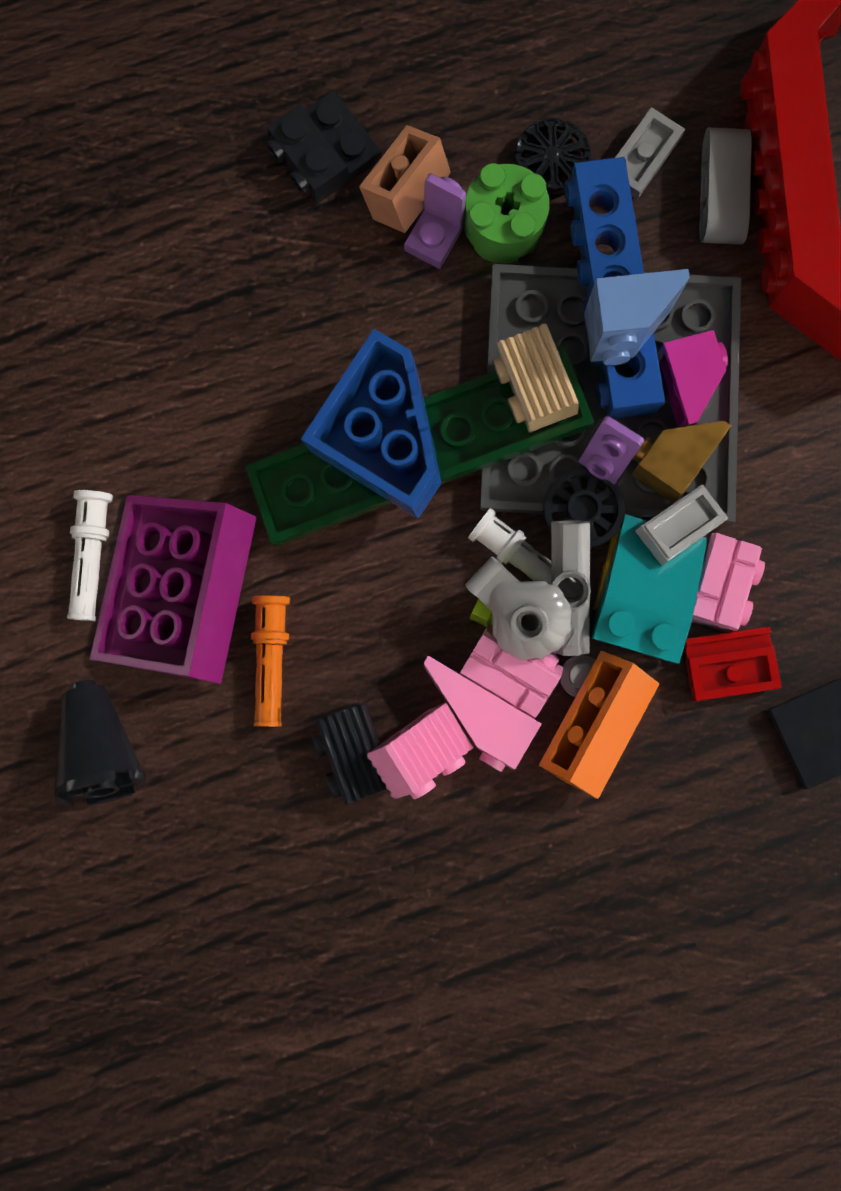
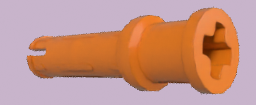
[251,596,290,727]

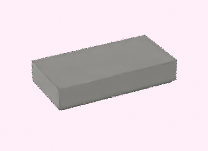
[635,484,729,566]

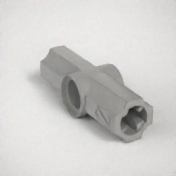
[551,520,591,656]

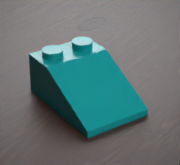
[590,514,708,664]

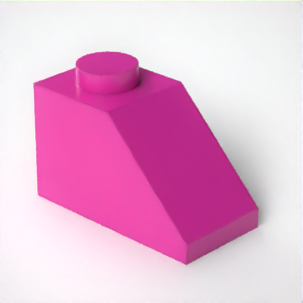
[657,330,728,428]

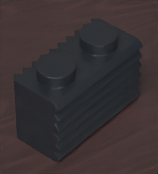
[311,703,386,805]

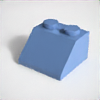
[584,269,690,365]

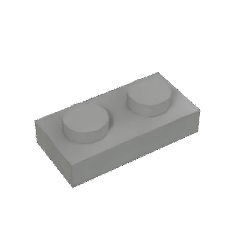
[615,107,685,200]

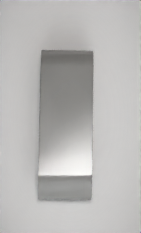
[699,127,751,245]

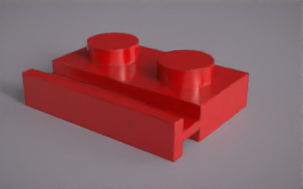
[684,626,782,702]

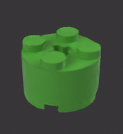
[464,163,550,264]

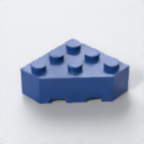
[301,329,442,519]

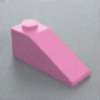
[424,656,541,772]

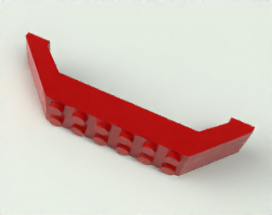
[741,0,841,361]

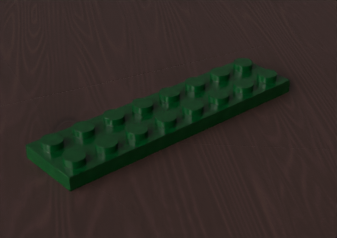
[245,344,594,547]

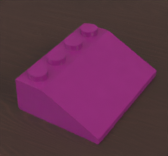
[90,495,257,684]

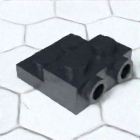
[266,91,382,204]

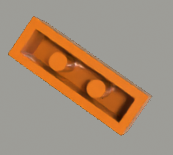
[539,651,659,799]

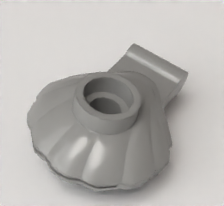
[465,556,572,660]

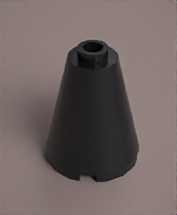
[54,680,146,807]

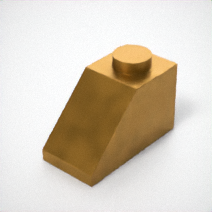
[631,421,732,503]

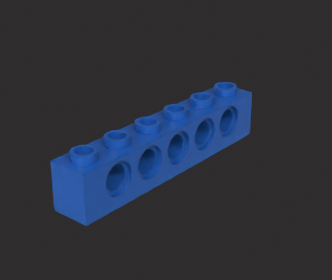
[565,157,665,419]

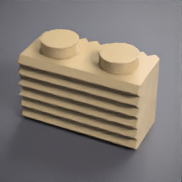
[493,324,579,432]

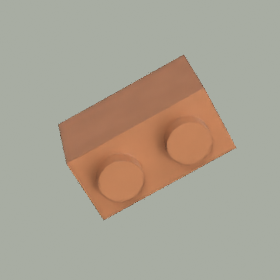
[359,125,451,233]

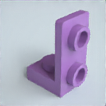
[404,173,466,269]
[578,416,644,485]

